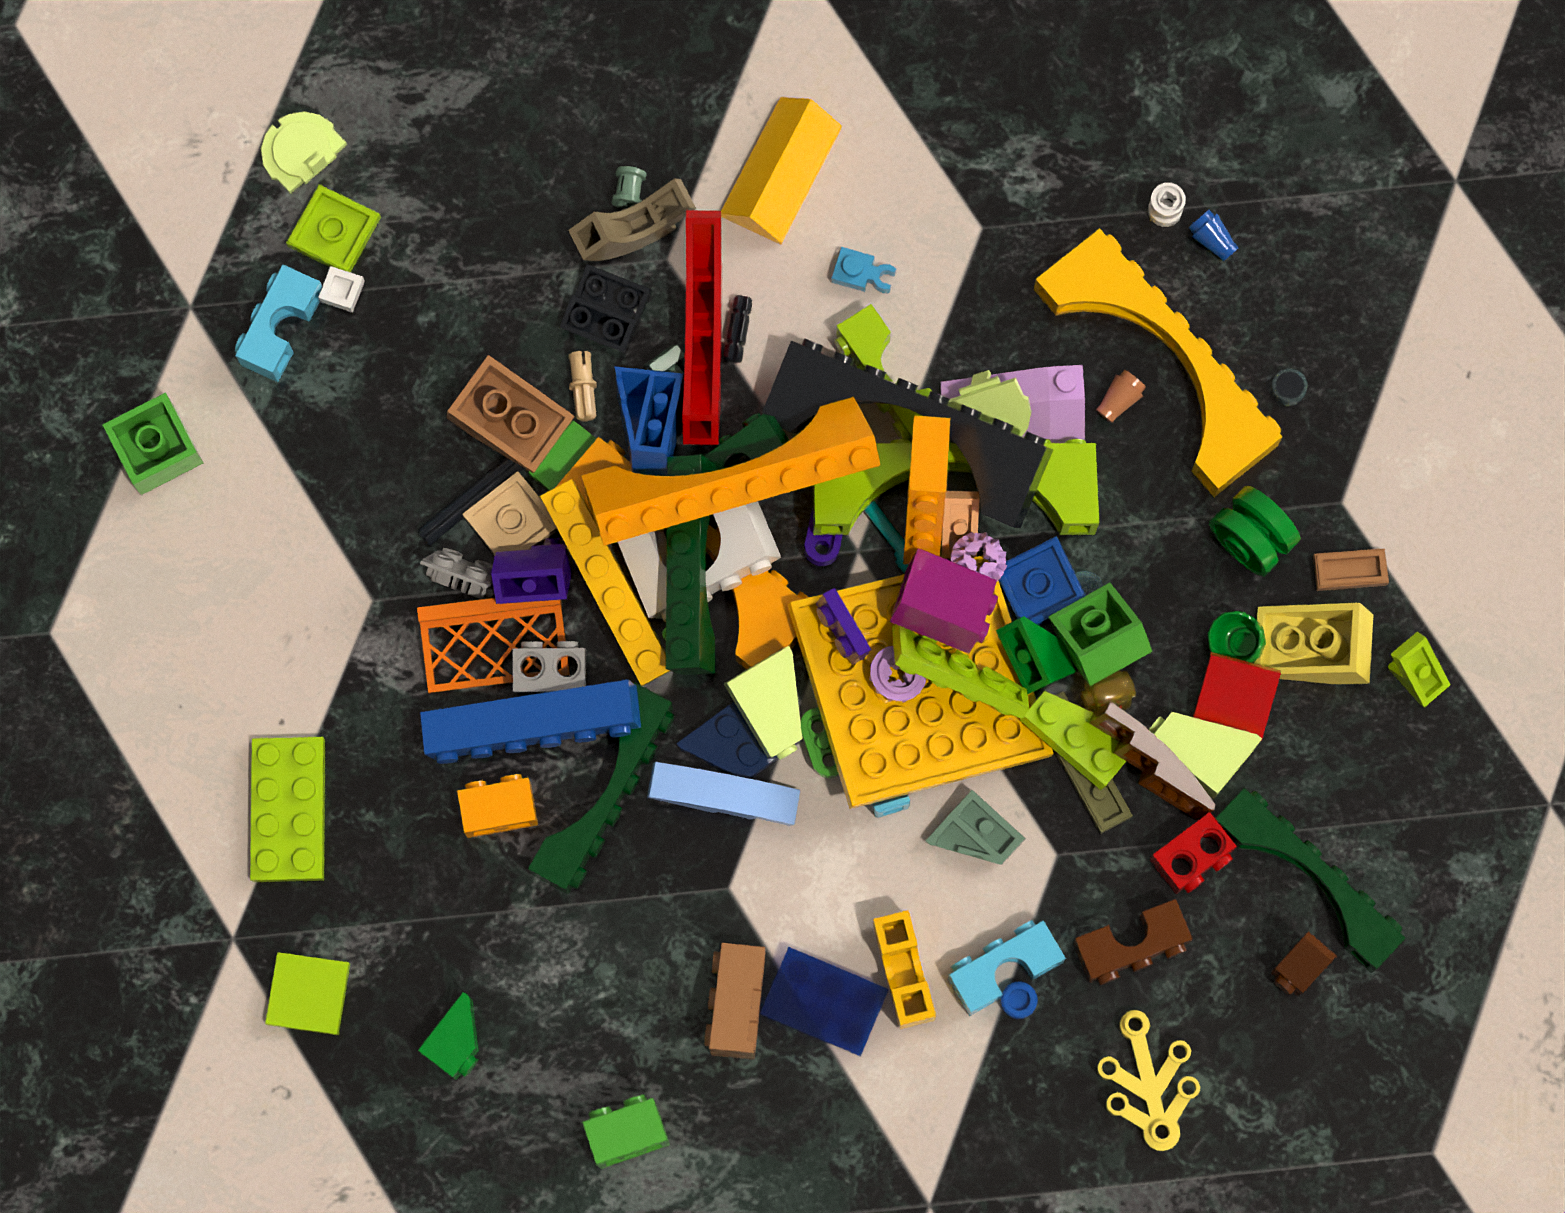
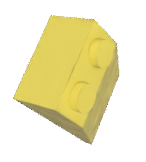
[1254,603,1373,684]

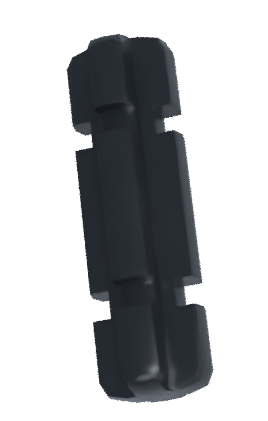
[724,295,752,363]

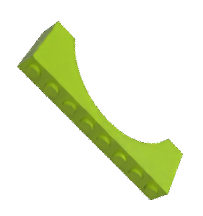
[812,439,1099,535]

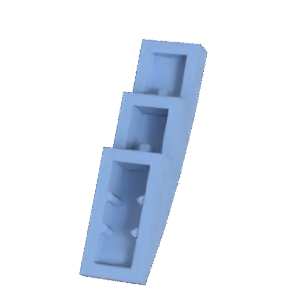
[647,762,800,826]

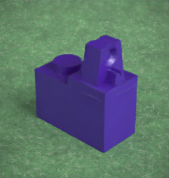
[491,538,571,604]

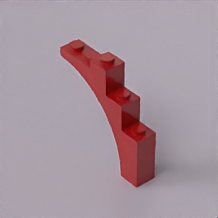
[682,210,723,445]

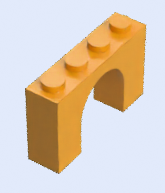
[903,416,950,564]

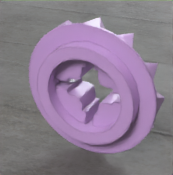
[950,532,1007,581]
[869,646,926,703]

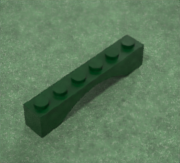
[666,455,716,675]
[528,682,675,894]
[1215,788,1406,973]

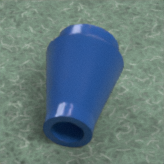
[1189,210,1238,261]

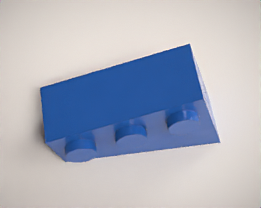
[615,367,684,476]

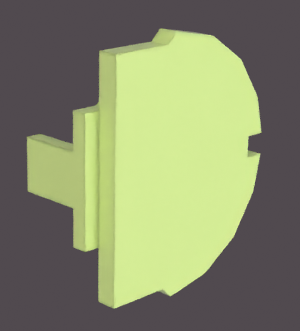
[261,112,347,194]
[948,370,1032,436]

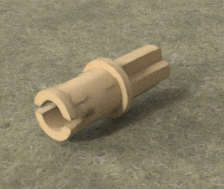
[568,351,597,422]

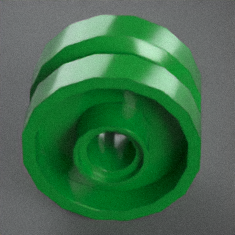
[1209,486,1301,576]

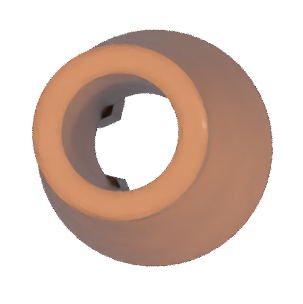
[1096,370,1146,423]

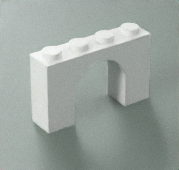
[618,501,781,622]

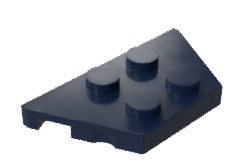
[677,702,803,779]

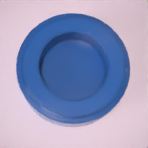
[1000,982,1037,1019]

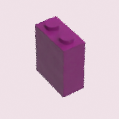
[889,549,998,654]

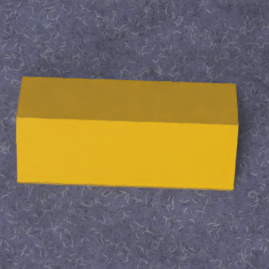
[721,97,842,245]

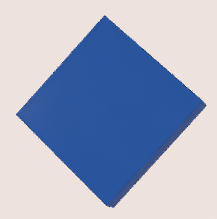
[999,536,1086,625]

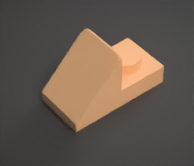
[941,491,979,559]

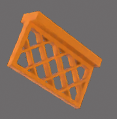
[417,598,570,693]

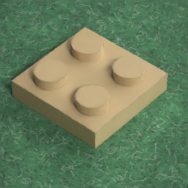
[463,472,558,555]

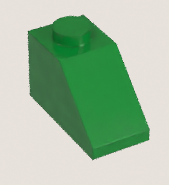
[996,616,1076,694]
[418,992,479,1080]

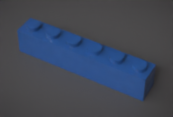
[420,680,641,764]

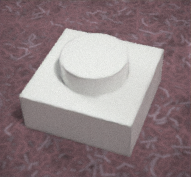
[318,266,365,312]

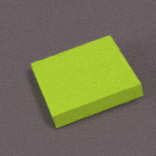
[286,184,381,272]
[265,952,350,1035]

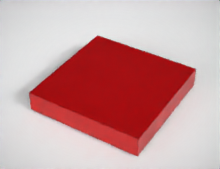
[1193,652,1281,741]

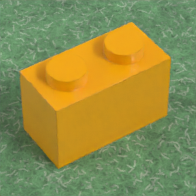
[457,774,538,838]

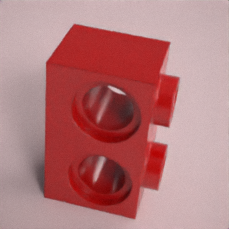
[1150,812,1237,894]

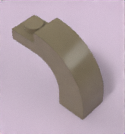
[568,178,696,261]

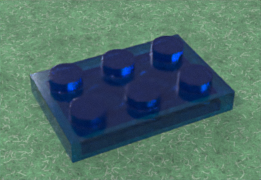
[760,947,889,1058]

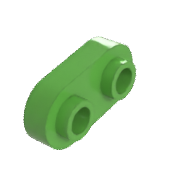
[800,707,839,778]

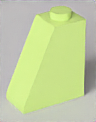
[724,646,802,760]
[1149,712,1262,799]

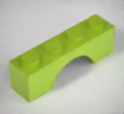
[834,304,931,443]

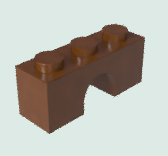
[1073,899,1193,985]

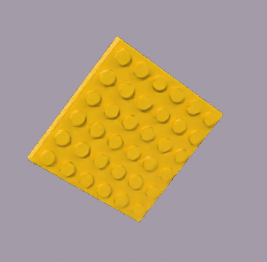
[788,555,1054,809]

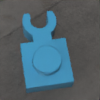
[832,247,896,293]

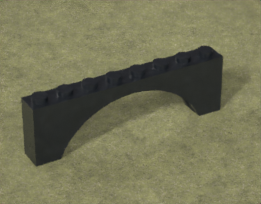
[761,338,1053,528]

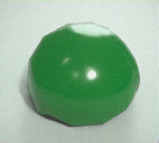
[1208,611,1266,663]

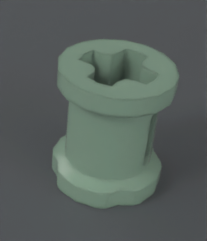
[611,166,647,209]

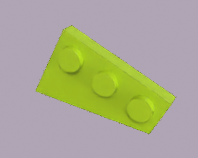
[1020,691,1126,790]

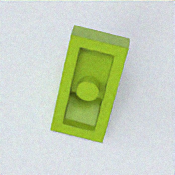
[1388,632,1450,707]

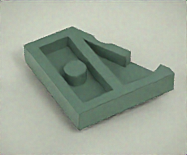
[926,790,1026,865]

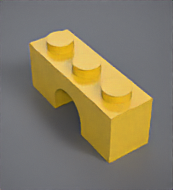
[873,910,936,1030]

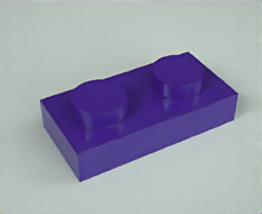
[816,588,871,665]

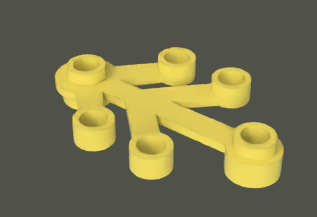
[1097,1010,1200,1151]

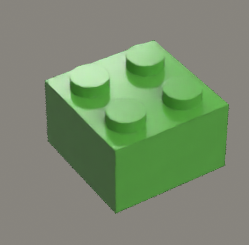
[103,392,204,495]
[1048,583,1152,686]
[583,1095,670,1169]

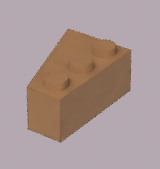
[704,943,766,1060]

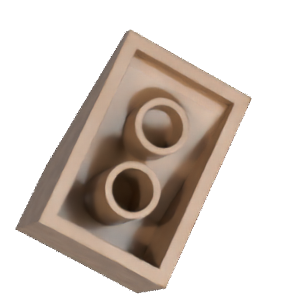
[447,355,575,474]

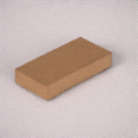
[1313,548,1389,591]

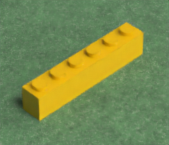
[540,479,669,686]

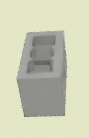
[513,641,586,692]

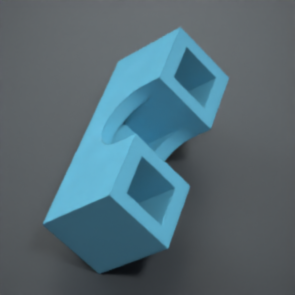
[235,265,322,382]
[948,920,1066,1016]

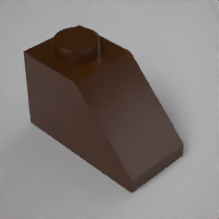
[1271,931,1336,997]

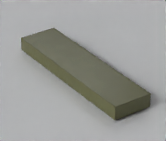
[1053,691,1133,834]

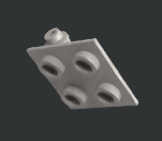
[420,548,495,600]

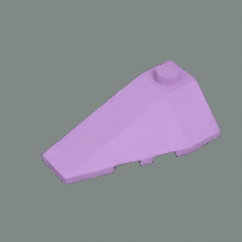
[940,365,1085,443]

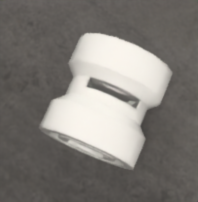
[1148,183,1185,227]

